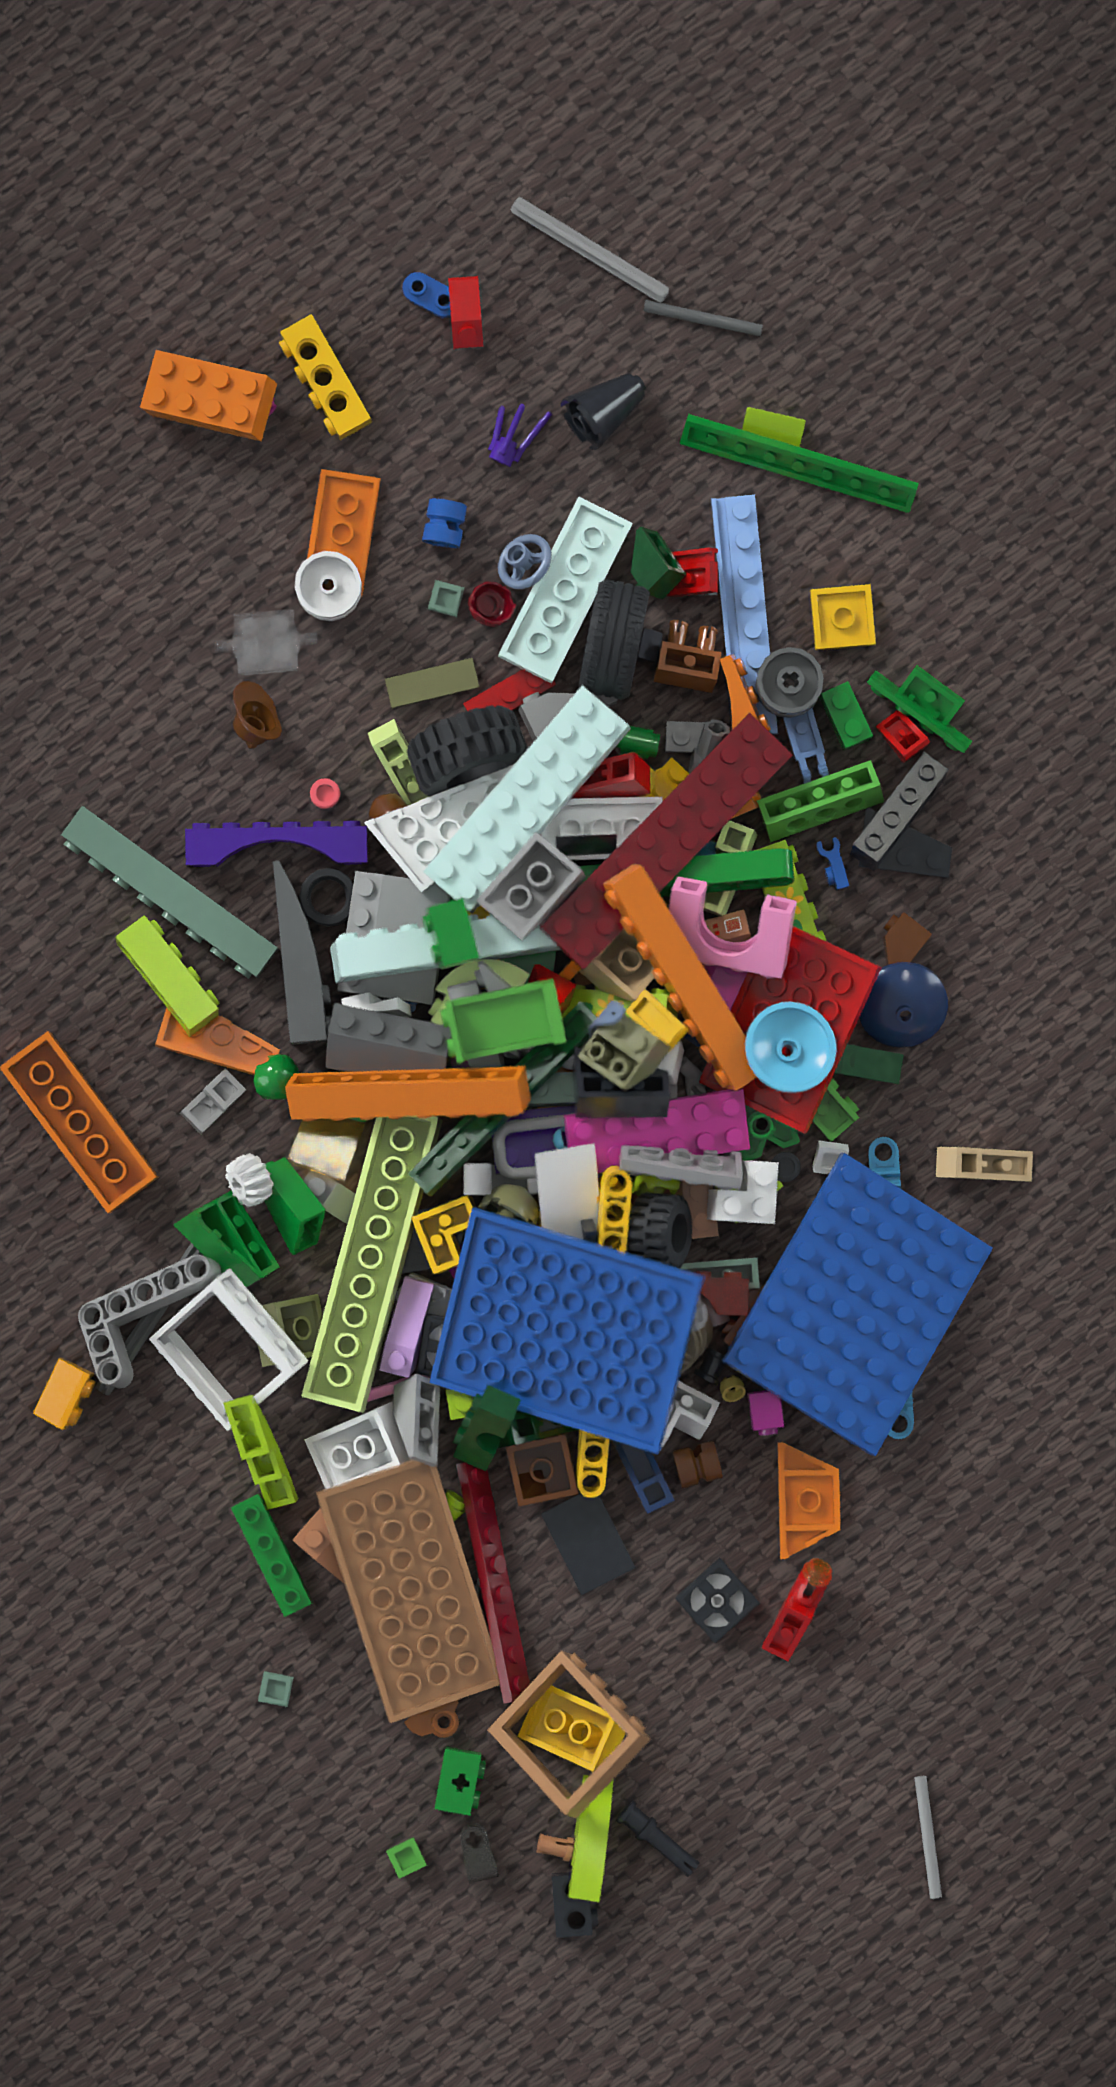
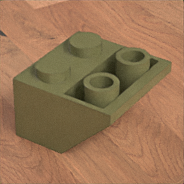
[578,1013,671,1091]

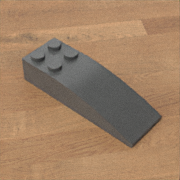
[273,861,331,1045]

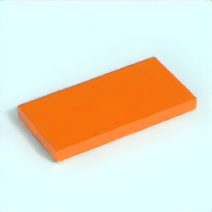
[307,469,381,597]

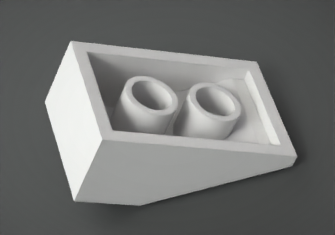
[305,1401,411,1489]

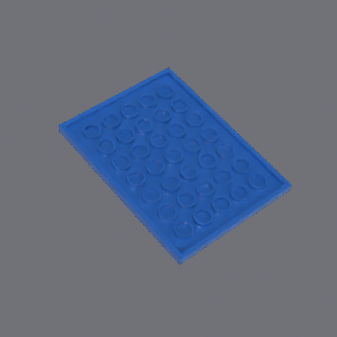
[722,1153,993,1456]
[429,1207,705,1453]

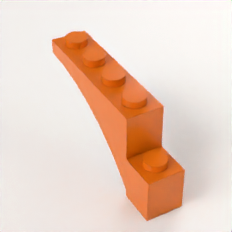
[720,654,771,819]

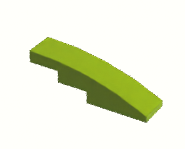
[223,1394,298,1510]
[568,1775,614,1902]

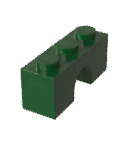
[452,1384,521,1471]

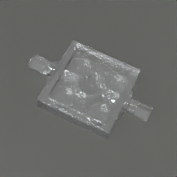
[215,609,318,675]

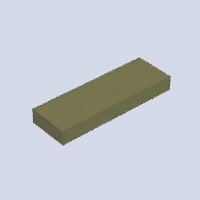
[385,658,480,709]

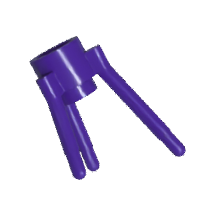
[488,404,552,467]

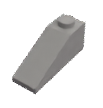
[518,692,618,742]
[393,1374,440,1467]

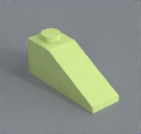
[368,719,429,806]

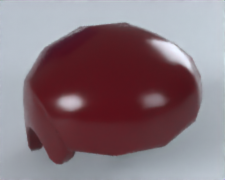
[468,581,516,627]

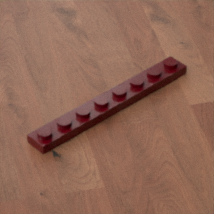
[456,1462,530,1703]

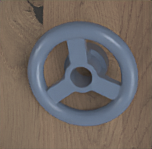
[498,534,552,589]

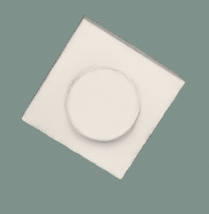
[812,1140,849,1174]

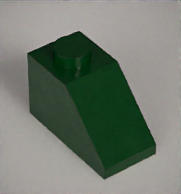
[631,526,686,599]

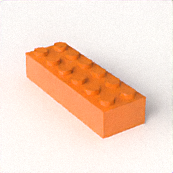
[0,1031,159,1214]

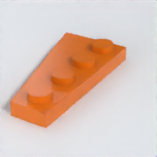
[155,1008,280,1075]

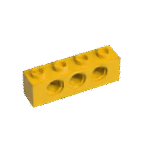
[279,314,372,440]

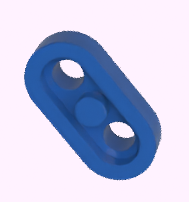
[403,272,451,318]

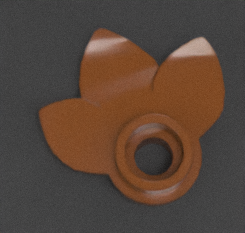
[405,1700,459,1738]

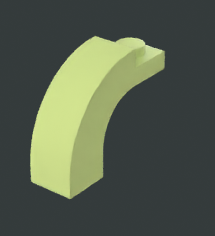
[428,959,530,1025]

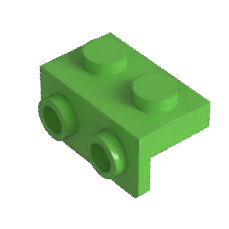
[812,1078,860,1142]

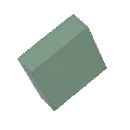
[428,580,465,617]
[258,1671,294,1707]

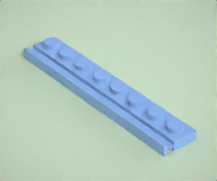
[711,495,778,734]

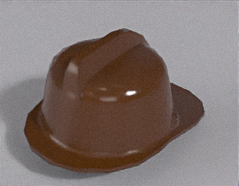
[233,681,282,749]

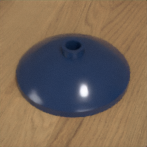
[859,962,948,1047]

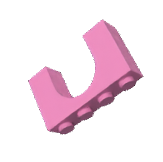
[669,876,797,978]

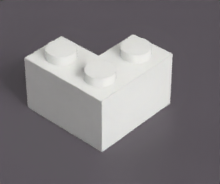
[707,1161,778,1224]
[661,1381,720,1449]

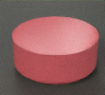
[310,778,340,809]

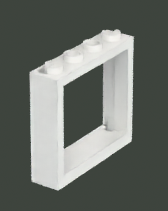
[149,1268,308,1431]

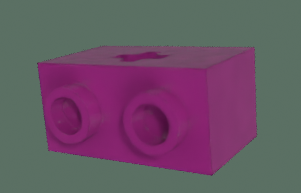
[747,1390,784,1436]

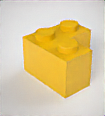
[411,1195,477,1274]

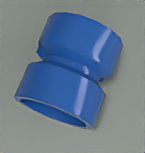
[422,498,467,548]

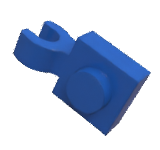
[816,837,849,891]

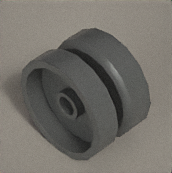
[755,647,824,718]

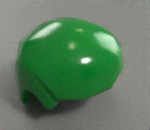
[254,1054,299,1100]

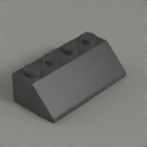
[326,1003,452,1072]

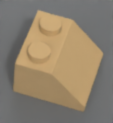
[579,929,654,1002]

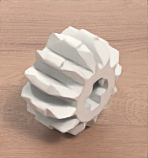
[226,1153,273,1207]

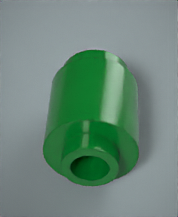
[616,725,660,760]

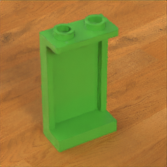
[441,979,566,1064]

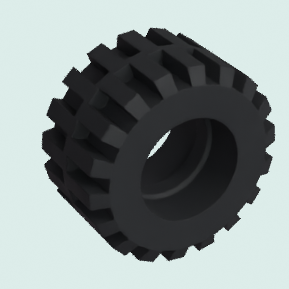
[627,1192,692,1269]

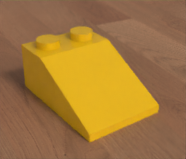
[517,1685,626,1772]

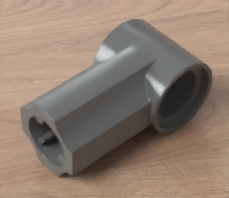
[689,719,730,774]

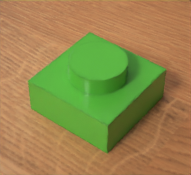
[386,1837,427,1879]

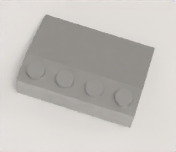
[337,871,451,1005]

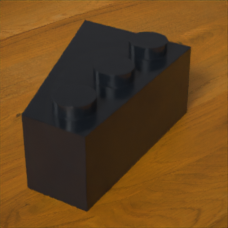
[572,1047,670,1118]

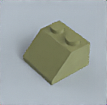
[258,1294,323,1367]

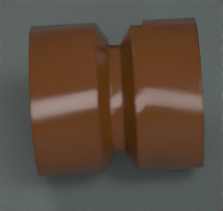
[672,1440,723,1489]

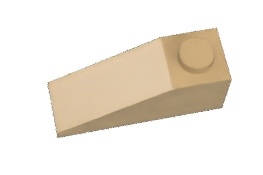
[936,1147,1033,1182]

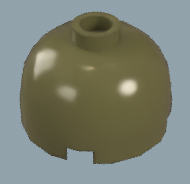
[478,1184,539,1225]

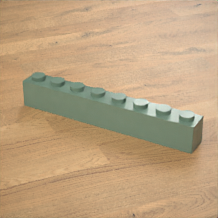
[61,806,279,979]

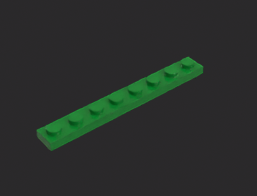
[680,414,919,513]

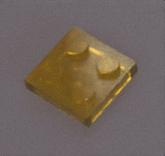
[288,1118,365,1182]

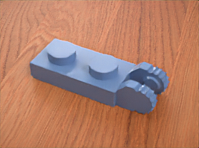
[782,708,829,784]

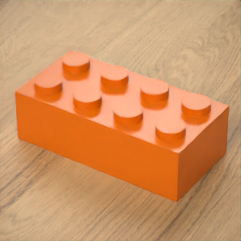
[140,350,277,441]

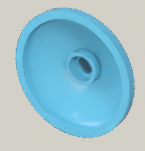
[745,1002,836,1093]

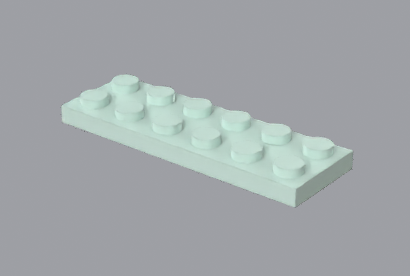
[498,497,633,684]

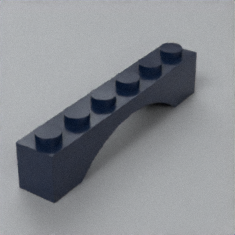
[612,1440,675,1514]

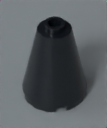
[560,373,646,450]

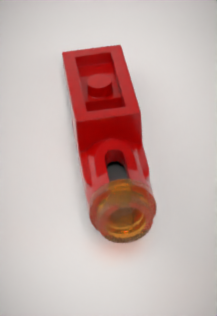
[761,1558,832,1661]

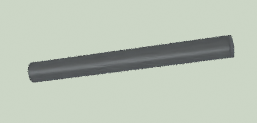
[643,300,763,337]

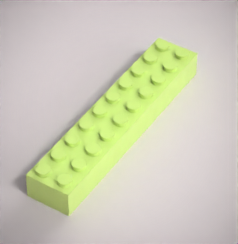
[302,1116,442,1413]

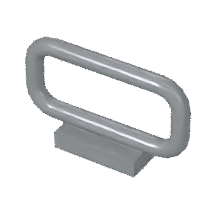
[493,1113,575,1194]

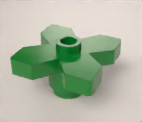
[740,1105,800,1161]

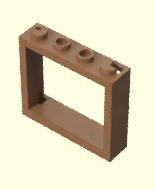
[488,1651,651,1818]

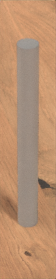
[914,1776,942,1898]

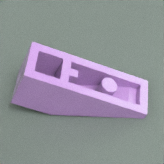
[380,1276,434,1378]

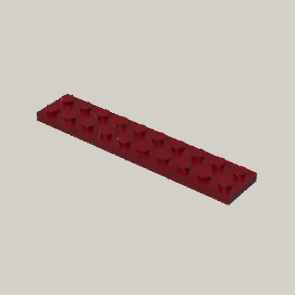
[539,713,793,971]

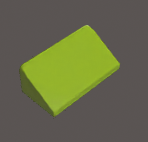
[742,407,806,447]

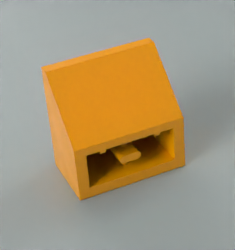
[33,1358,96,1430]

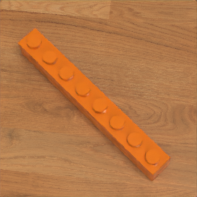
[603,864,757,1091]
[285,1066,531,1122]

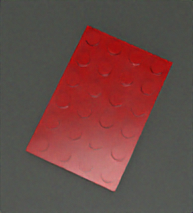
[699,926,882,1133]

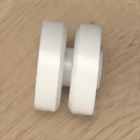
[295,551,362,621]

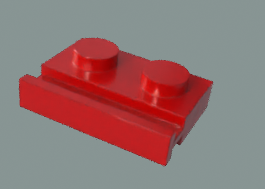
[666,547,718,597]

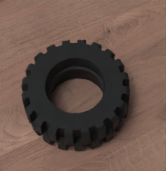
[407,705,528,797]

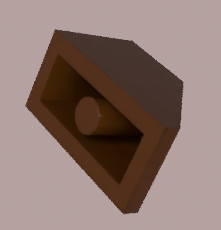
[883,912,932,965]

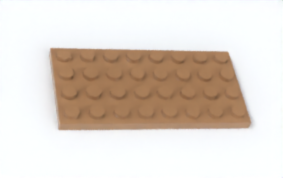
[316,1459,500,1723]

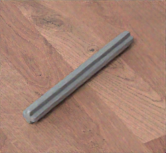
[511,197,669,303]

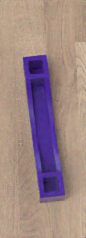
[185,821,368,867]

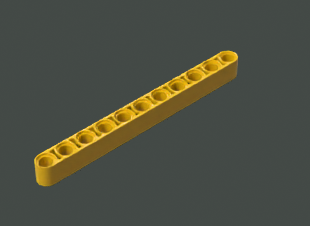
[575,1166,632,1498]

